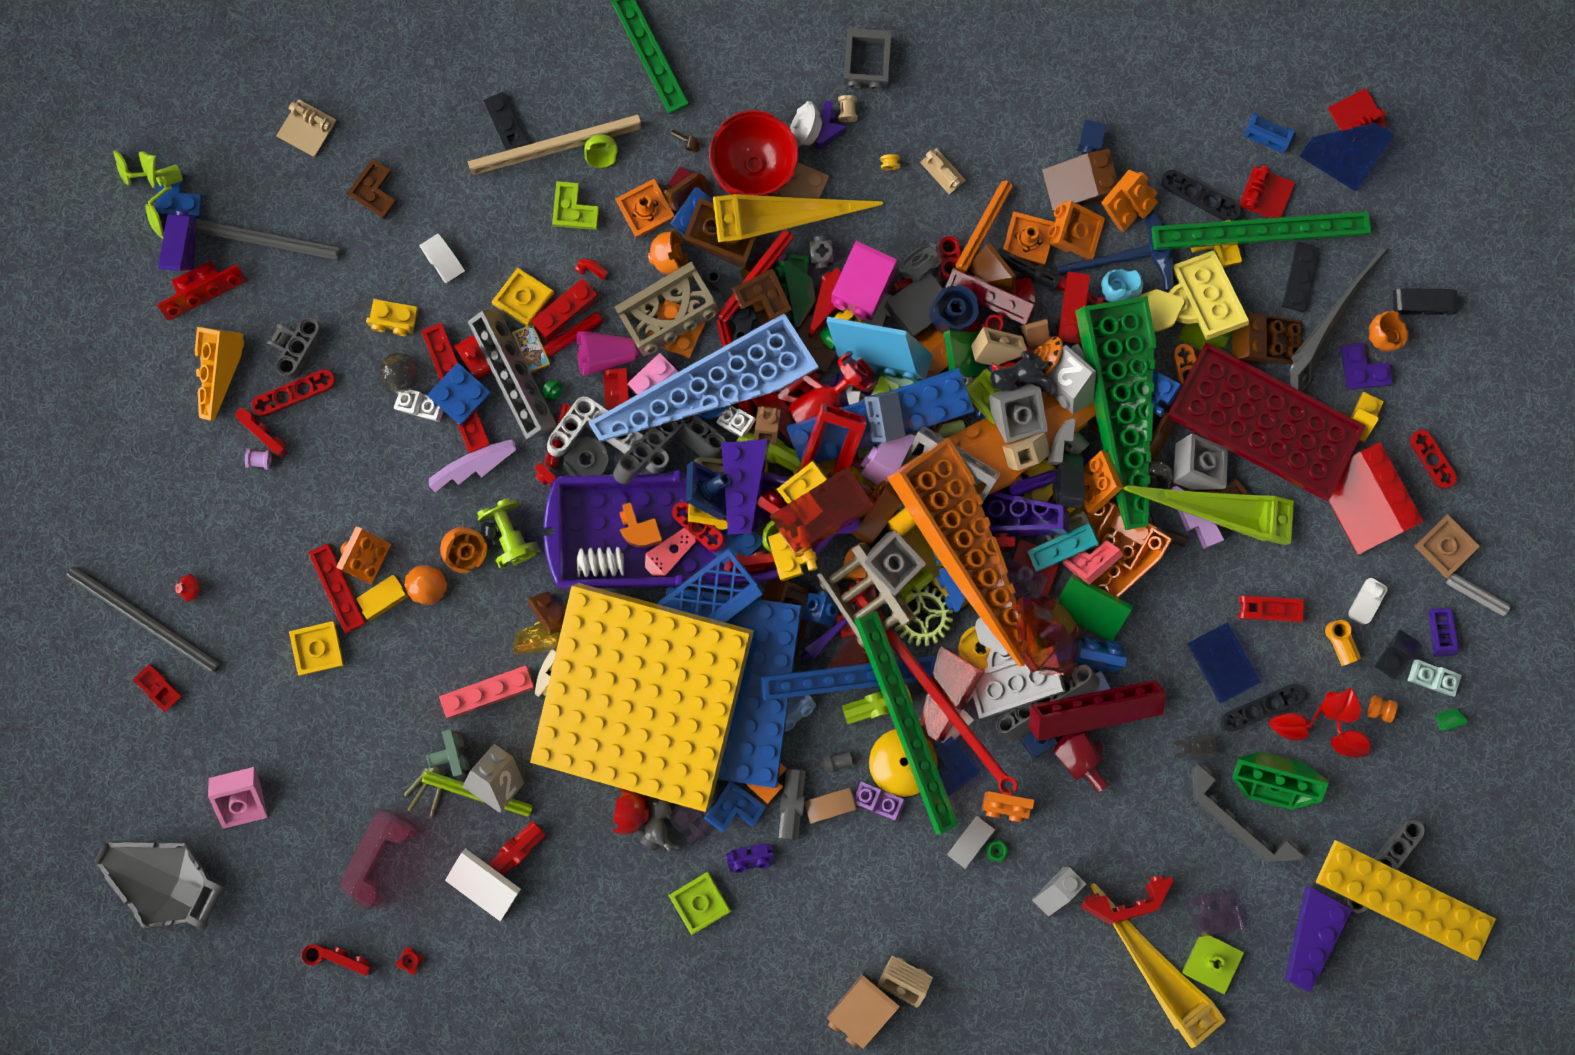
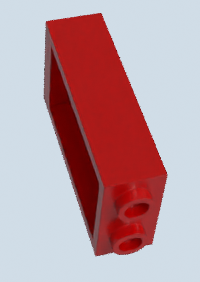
[796,403,866,496]

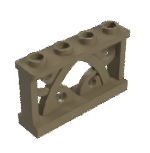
[615,262,720,356]

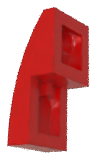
[133,663,181,712]

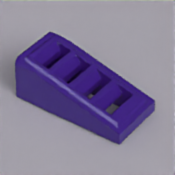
[1428,608,1459,657]

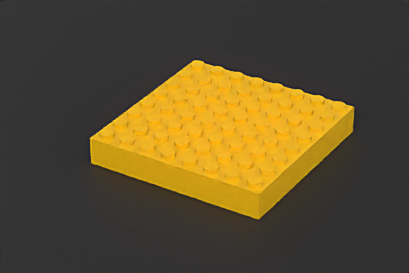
[530,583,754,812]

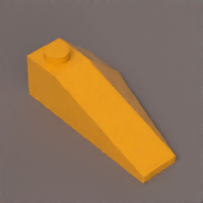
[195,327,244,421]

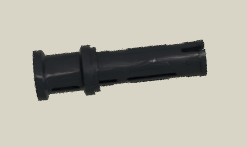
[998,247,1061,292]

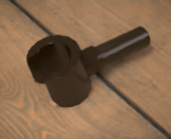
[671,130,699,152]

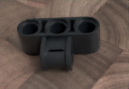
[1052,452,1085,509]

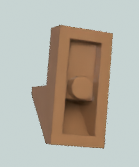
[1018,319,1049,351]

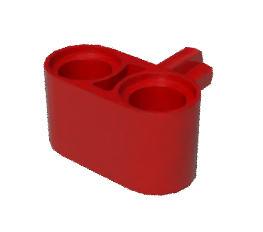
[938,236,980,281]
[455,335,492,380]

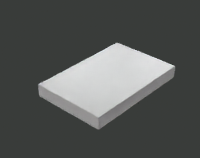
[445,848,521,921]

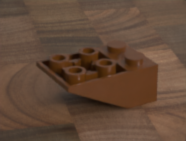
[1232,312,1302,364]

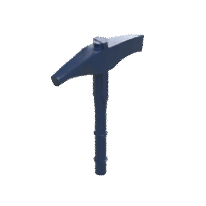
[1057,209,1175,292]

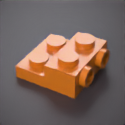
[1101,170,1158,232]
[1048,201,1105,260]
[647,299,707,359]
[981,791,1034,823]

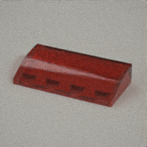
[770,467,873,558]

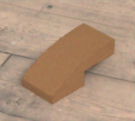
[804,787,857,824]

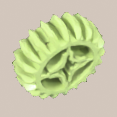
[892,585,953,646]

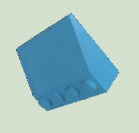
[827,317,933,381]

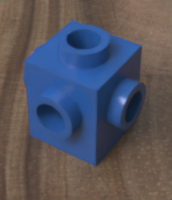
[802,590,838,627]

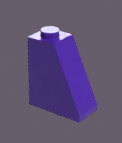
[158,211,196,271]

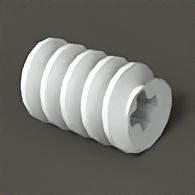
[577,547,624,577]

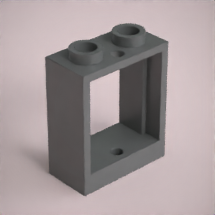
[843,28,891,91]

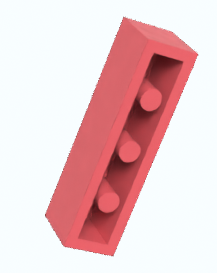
[439,666,535,719]

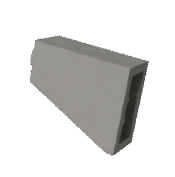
[1032,867,1086,916]

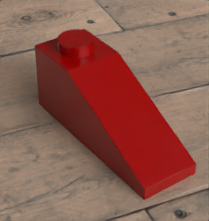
[808,268,842,338]
[1056,271,1090,344]

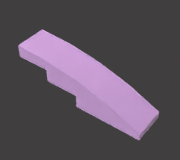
[429,439,516,492]

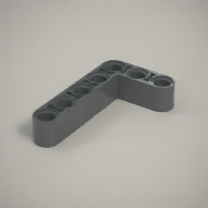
[613,415,726,484]

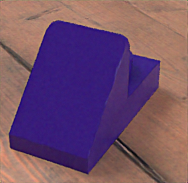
[816,100,846,149]

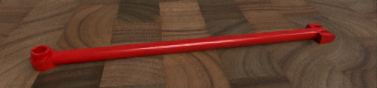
[841,578,1018,795]

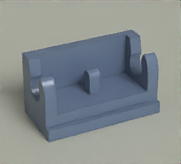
[864,392,905,442]

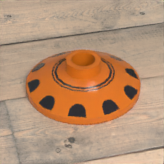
[1034,336,1063,376]

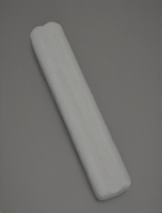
[1447,573,1510,616]

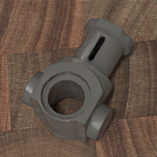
[809,236,833,268]

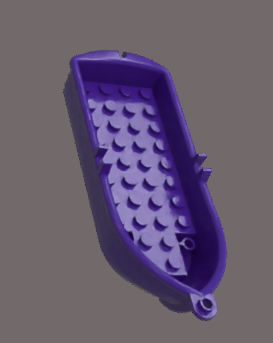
[544,471,860,589]

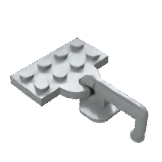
[967,617,1066,720]

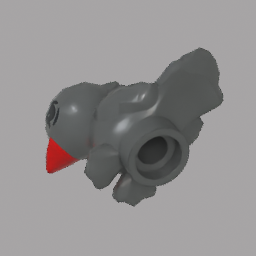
[636,796,681,853]

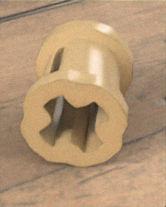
[838,95,858,122]

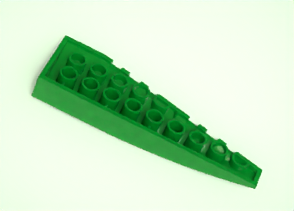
[1075,296,1156,530]

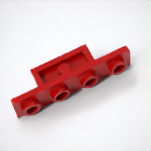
[157,260,247,320]

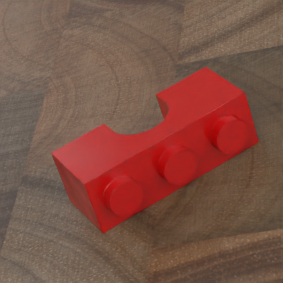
[531,278,599,342]

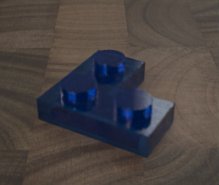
[933,736,980,797]

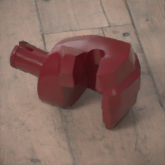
[1053,731,1109,793]

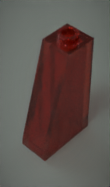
[920,646,985,743]

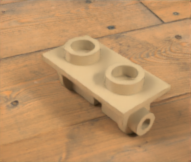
[920,148,966,195]

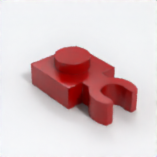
[534,462,557,487]

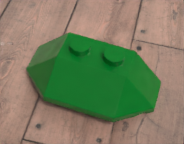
[1232,752,1329,810]

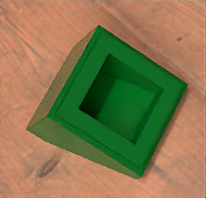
[1435,708,1467,731]

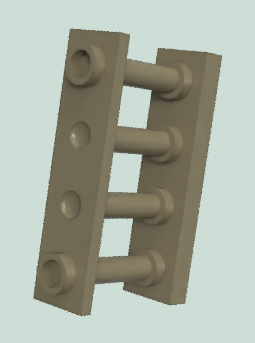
[817,543,917,649]

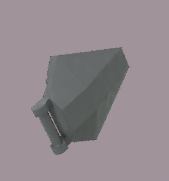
[95,842,226,930]

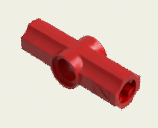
[488,821,546,876]

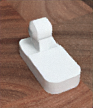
[1348,578,1388,625]

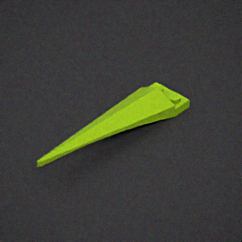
[1123,485,1294,545]

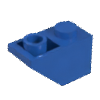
[936,567,966,613]

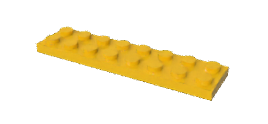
[1316,840,1496,961]

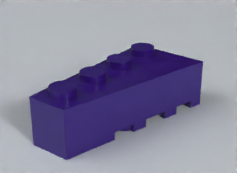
[722,439,770,535]

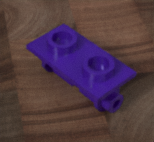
[726,843,775,873]

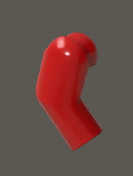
[575,259,609,280]

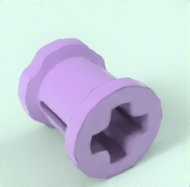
[245,448,272,470]

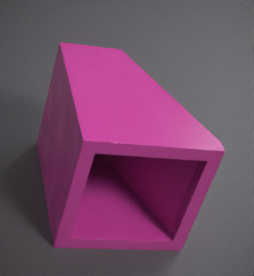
[831,241,897,321]

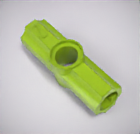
[737,427,800,472]
[842,685,913,725]

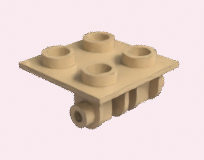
[276,99,337,157]

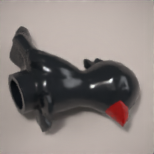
[990,351,1051,393]

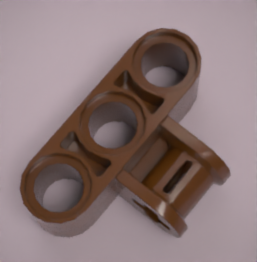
[850,480,902,544]

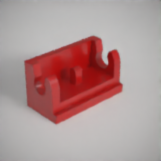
[603,368,629,411]

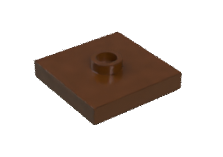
[797,314,837,374]

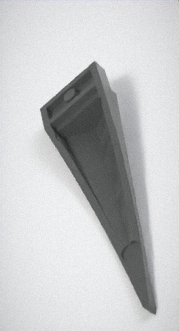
[1290,247,1388,392]

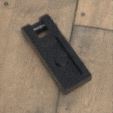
[483,92,527,151]

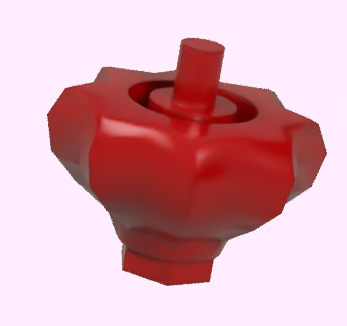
[175,573,201,602]

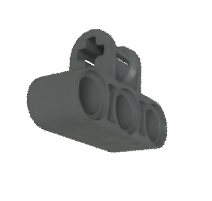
[266,318,323,380]

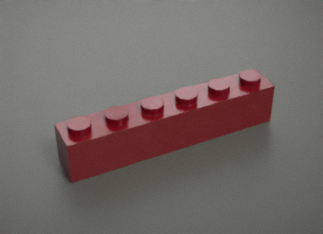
[1029,680,1166,741]

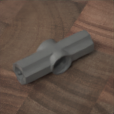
[778,769,806,840]

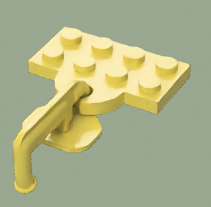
[1138,250,1249,340]

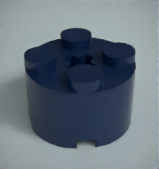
[929,285,979,333]

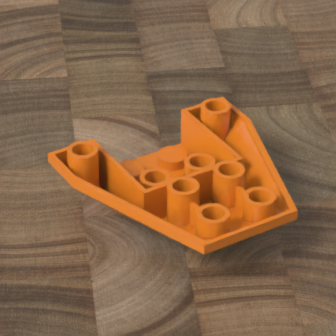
[1073,500,1173,598]

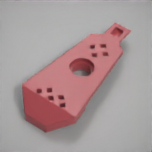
[645,523,703,576]

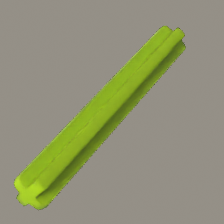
[422,771,532,817]

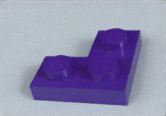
[1340,343,1392,390]

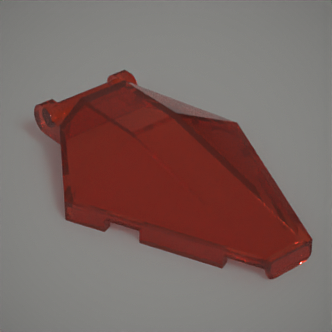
[1016,595,1081,677]

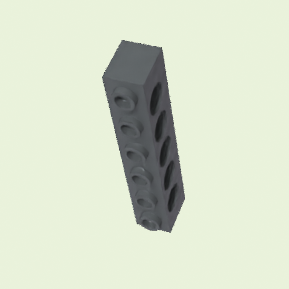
[468,309,557,440]

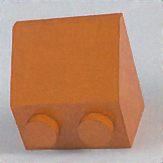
[916,325,949,379]

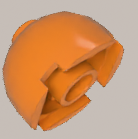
[648,230,688,275]
[440,527,487,573]

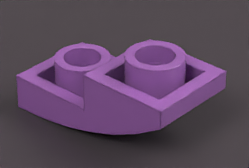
[854,782,906,822]

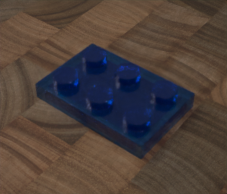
[1187,622,1260,704]

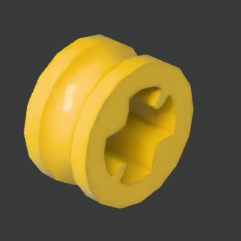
[880,154,901,171]

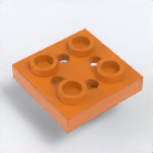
[615,179,674,239]
[1003,211,1055,266]
[1083,450,1123,514]
[336,526,391,585]

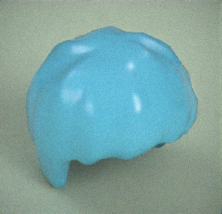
[1101,269,1143,302]

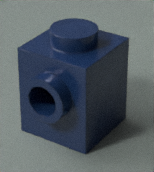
[1020,732,1057,759]

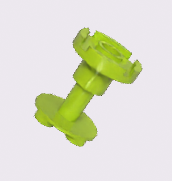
[477,498,541,569]

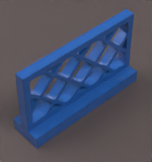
[657,548,764,622]

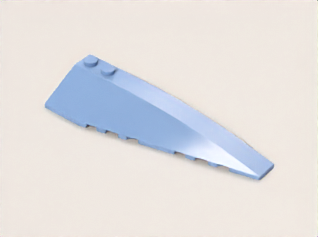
[588,314,819,442]

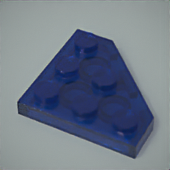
[1299,122,1394,192]

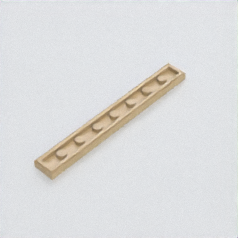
[468,115,641,175]

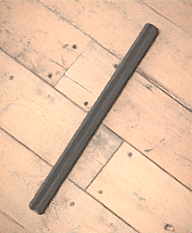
[169,214,340,260]
[66,567,220,673]

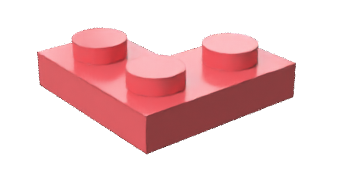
[1062,540,1123,585]

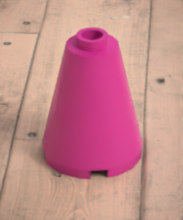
[577,331,639,376]

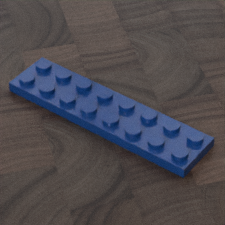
[787,368,974,464]

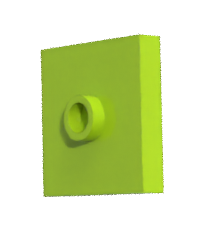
[668,872,731,935]

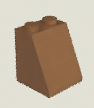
[827,974,900,1049]

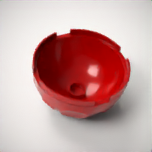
[709,110,798,196]

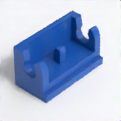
[1243,112,1295,153]

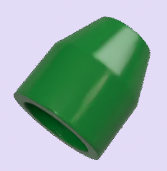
[820,327,836,351]

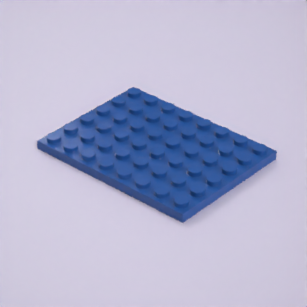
[665,587,802,788]

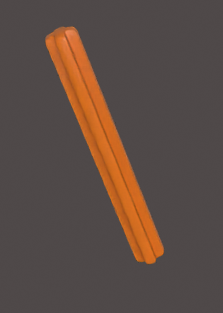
[956,180,1013,271]

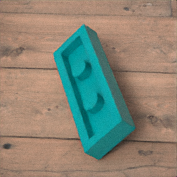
[1027,523,1100,572]

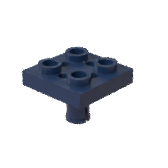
[686,461,731,520]

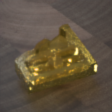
[512,621,561,655]

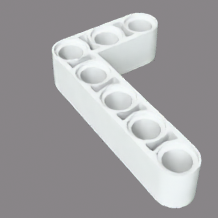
[547,397,669,473]

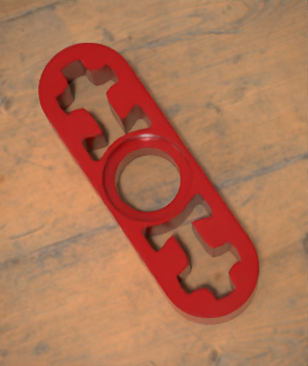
[1409,430,1456,489]
[672,502,726,553]

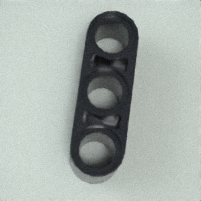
[1393,288,1458,315]

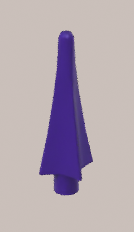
[801,618,848,662]

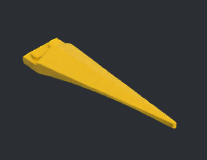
[713,194,883,242]
[1091,883,1226,1048]

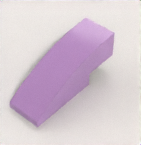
[1171,486,1224,549]

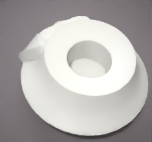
[790,101,822,147]

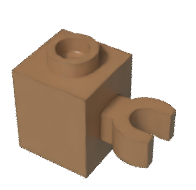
[754,407,781,445]

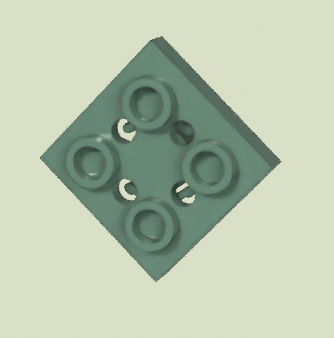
[426,729,470,778]

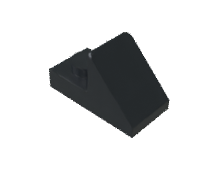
[1374,629,1418,679]

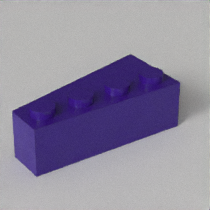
[981,492,1069,537]
[1284,887,1352,992]

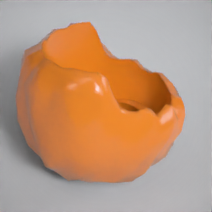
[1369,310,1409,351]
[404,565,447,605]

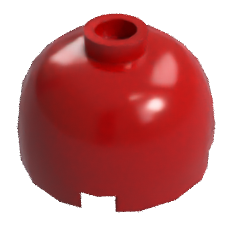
[613,788,650,835]

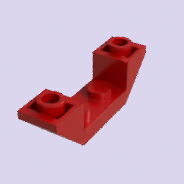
[1080,875,1173,925]

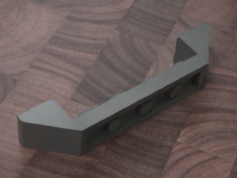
[1191,765,1304,862]

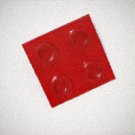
[1328,88,1387,145]
[1239,165,1295,218]

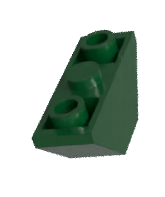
[775,261,816,328]

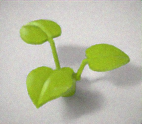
[113,150,183,239]

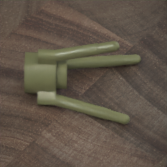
[404,766,446,818]

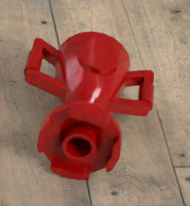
[778,351,878,423]

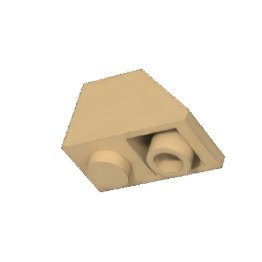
[1002,432,1051,471]

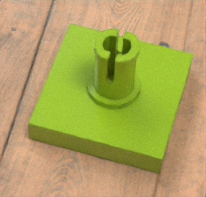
[1182,931,1244,995]

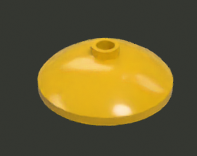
[869,729,937,797]

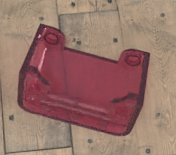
[340,810,420,910]

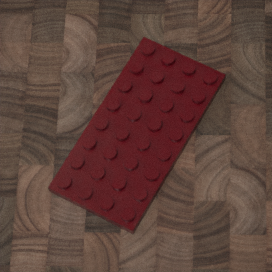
[1168,342,1366,502]

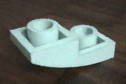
[1407,660,1462,697]

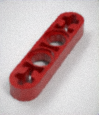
[251,370,336,417]

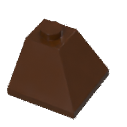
[969,242,1016,294]

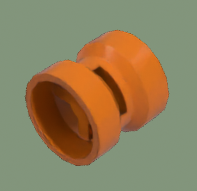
[1367,695,1397,723]

